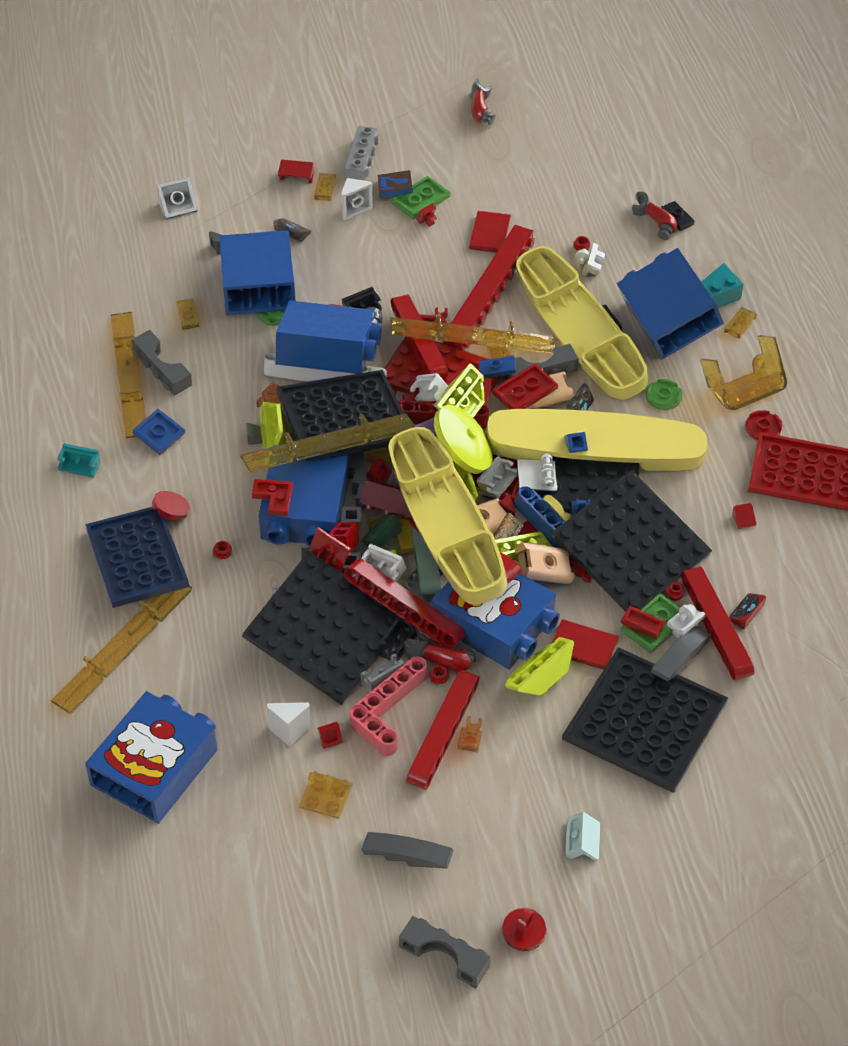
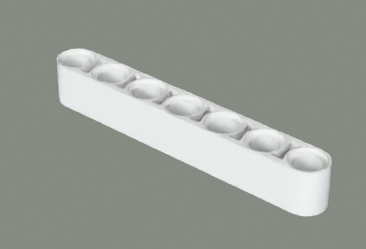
[264,353,387,382]

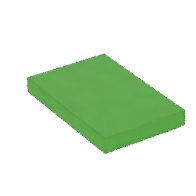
[391,176,451,220]
[621,593,680,653]

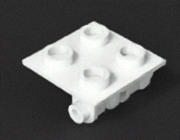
[517,453,557,491]

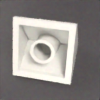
[157,177,198,218]
[341,178,373,221]
[267,702,311,746]

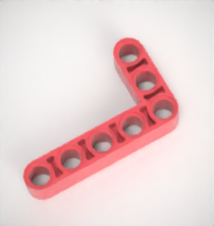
[350,656,427,756]

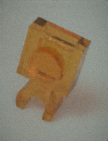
[256,382,280,408]
[457,716,482,753]

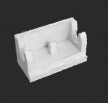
[410,373,448,402]
[361,544,407,582]

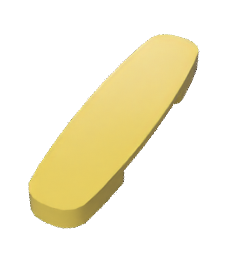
[516,246,648,399]
[486,409,707,471]
[388,427,508,604]

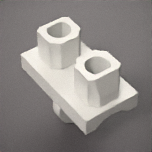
[575,243,605,277]
[667,604,706,638]

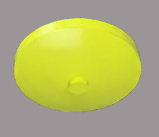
[434,405,492,474]

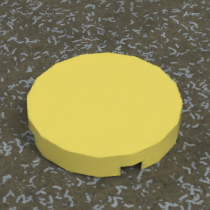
[543,495,571,522]

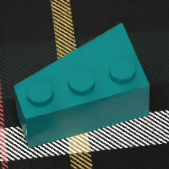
[701,263,744,308]

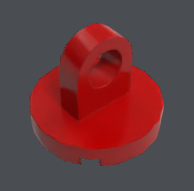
[502,908,546,951]

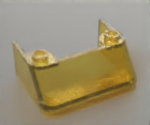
[700,335,787,410]

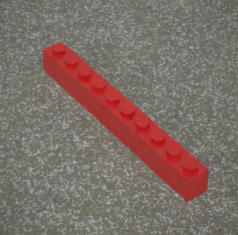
[443,225,535,351]

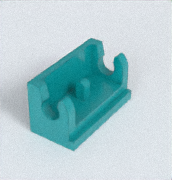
[57,443,101,478]

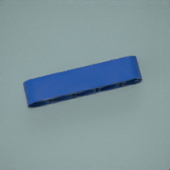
[514,486,574,561]

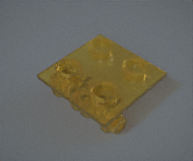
[299,771,353,819]

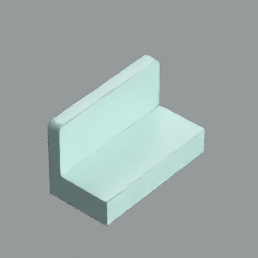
[565,812,600,861]

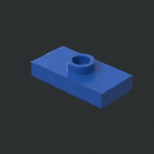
[479,355,516,378]

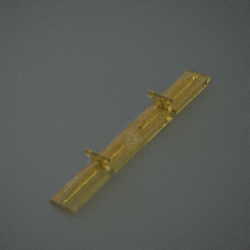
[111,312,146,439]
[390,312,555,353]
[240,413,415,472]
[51,585,192,714]

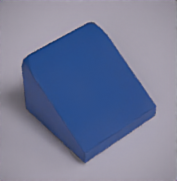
[564,432,588,453]

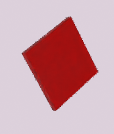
[309,527,351,572]

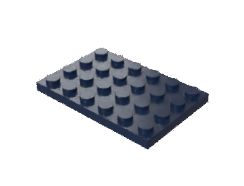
[85,507,190,608]

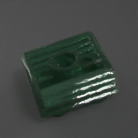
[361,514,403,550]

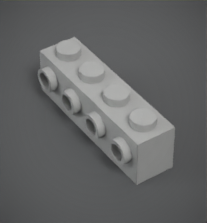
[345,126,380,181]

